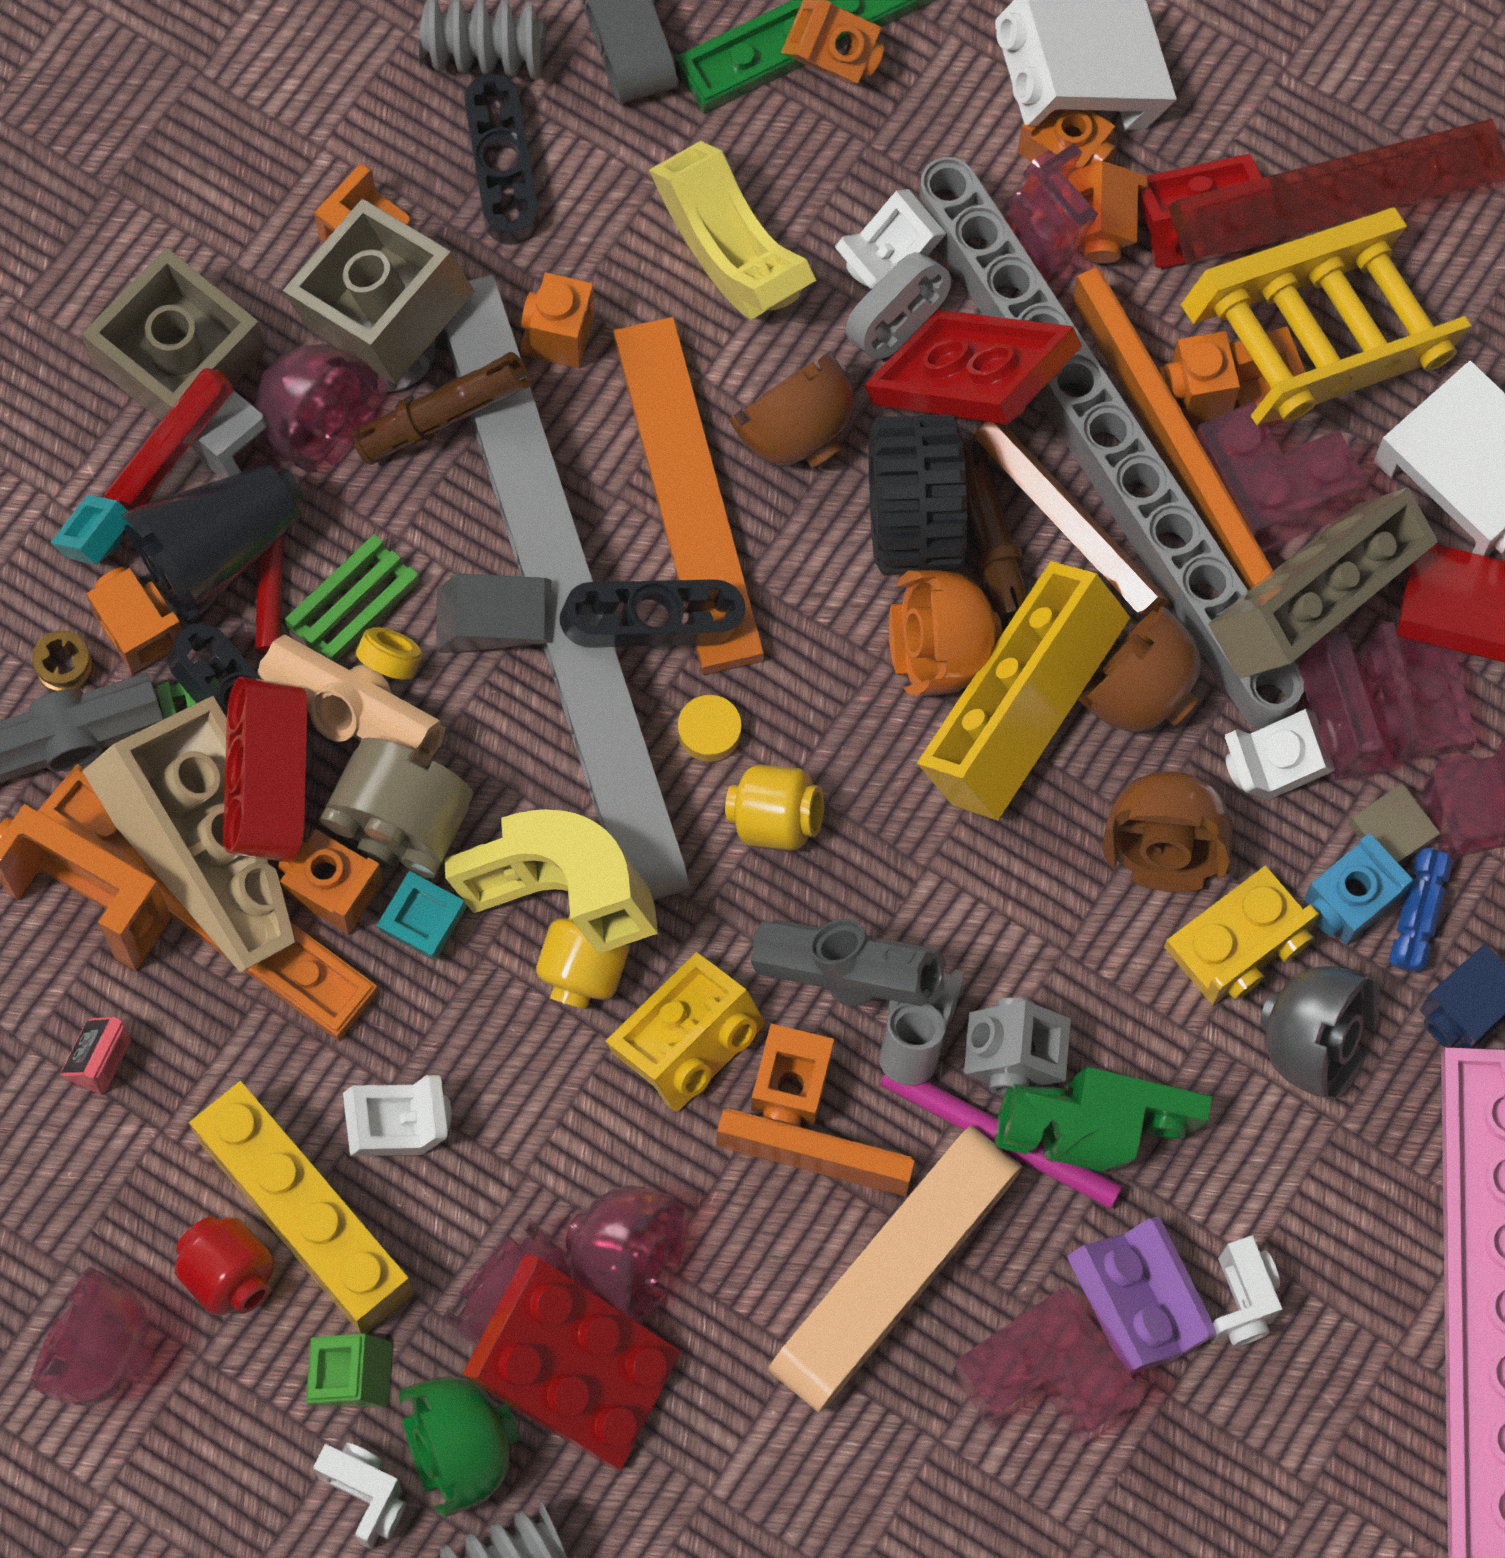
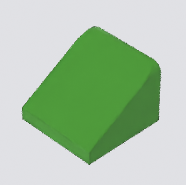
[306,1333,393,1408]

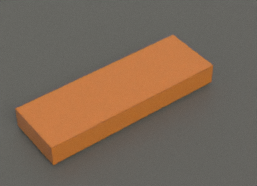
[717,1108,915,1197]

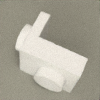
[835,189,947,289]
[343,1075,452,1156]
[1210,1235,1282,1347]
[313,1443,406,1549]

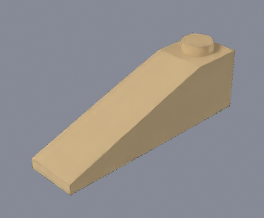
[83,696,295,973]

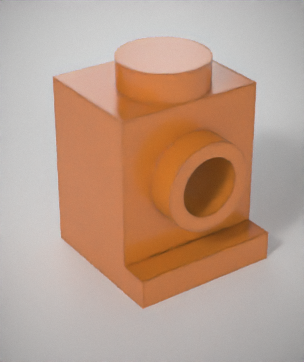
[781,0,884,84]
[1017,109,1117,181]
[1059,161,1147,263]
[519,272,595,369]
[1158,331,1240,424]
[86,567,182,675]
[278,829,384,935]
[751,1024,834,1127]

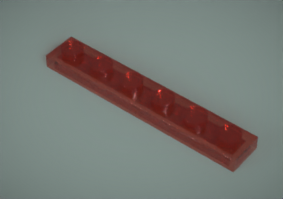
[1168,118,1505,265]

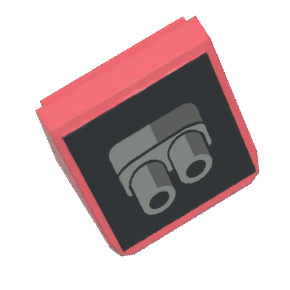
[61,1017,131,1095]

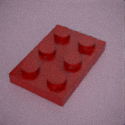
[864,310,1082,424]
[462,1254,681,1470]

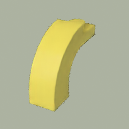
[649,141,816,320]
[444,809,658,954]

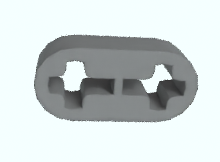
[846,252,951,359]

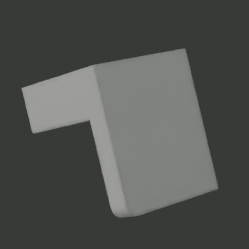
[191,390,268,479]

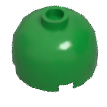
[399,1376,518,1518]

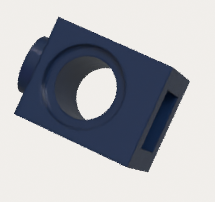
[1419,944,1505,1049]

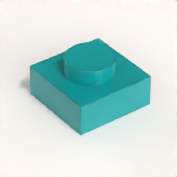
[50,495,128,565]
[376,871,468,961]

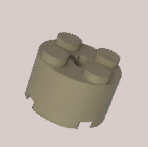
[319,737,474,878]

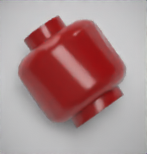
[175,1216,274,1315]

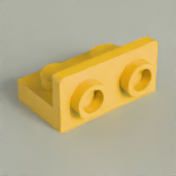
[1164,865,1319,1006]
[605,952,765,1112]

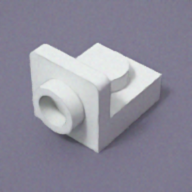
[1225,709,1335,800]

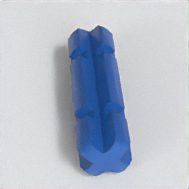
[1389,848,1453,973]

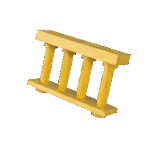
[1181,207,1471,426]

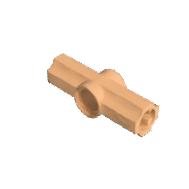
[257,635,446,767]

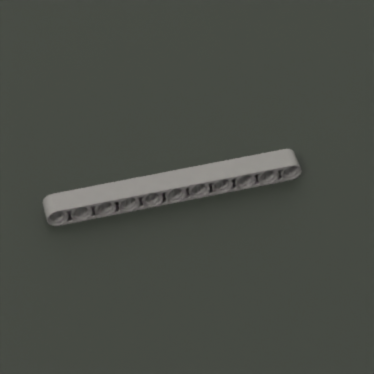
[919,157,1304,730]
[442,274,690,901]

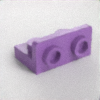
[1067,1217,1216,1376]

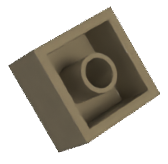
[283,199,475,384]
[81,247,266,421]

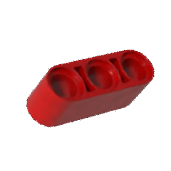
[223,676,307,863]

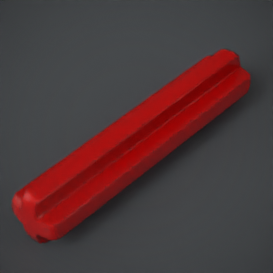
[105,368,233,510]

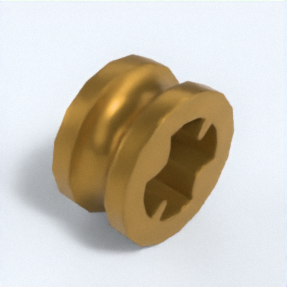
[32,630,93,692]

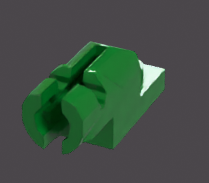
[995,1067,1212,1172]

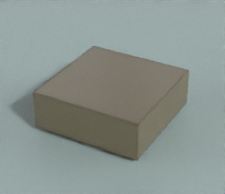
[1348,783,1441,865]

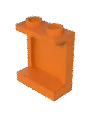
[0,804,172,971]

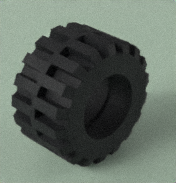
[869,414,967,575]

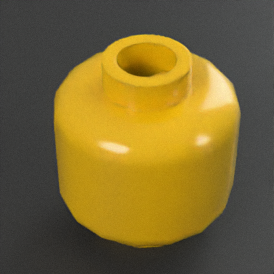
[725,764,824,851]
[536,915,629,1010]

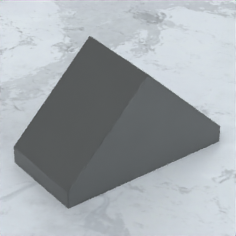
[436,573,551,653]

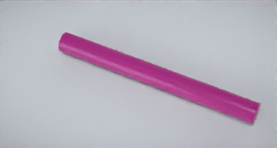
[880,1074,1123,1209]

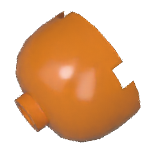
[889,570,1002,696]

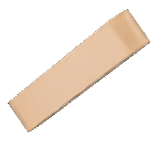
[768,1125,1023,1413]

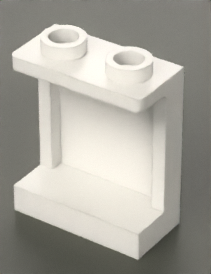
[995,0,1177,130]
[1374,361,1505,557]

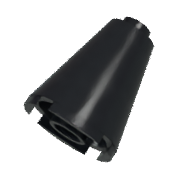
[121,464,305,623]

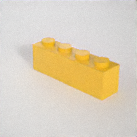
[917,561,1130,821]
[189,1080,413,1334]

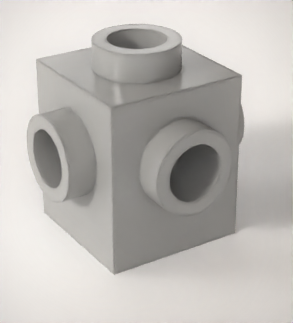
[964,998,1071,1096]

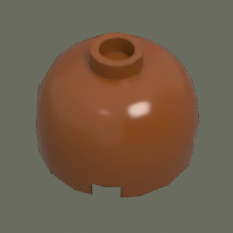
[728,351,855,468]
[1077,606,1201,732]
[1102,771,1233,892]

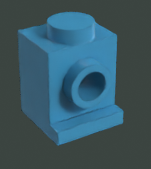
[1304,832,1413,945]

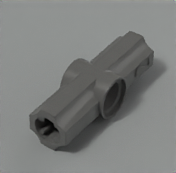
[0,672,164,783]
[750,919,946,1006]

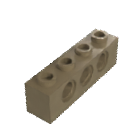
[1208,488,1438,679]

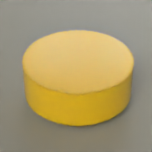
[356,627,423,680]
[678,695,741,762]

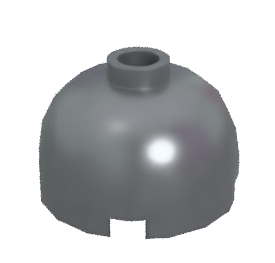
[1260,965,1381,1099]

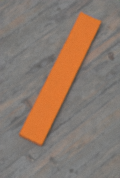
[1073,267,1273,591]
[613,317,764,675]
[38,764,379,1042]

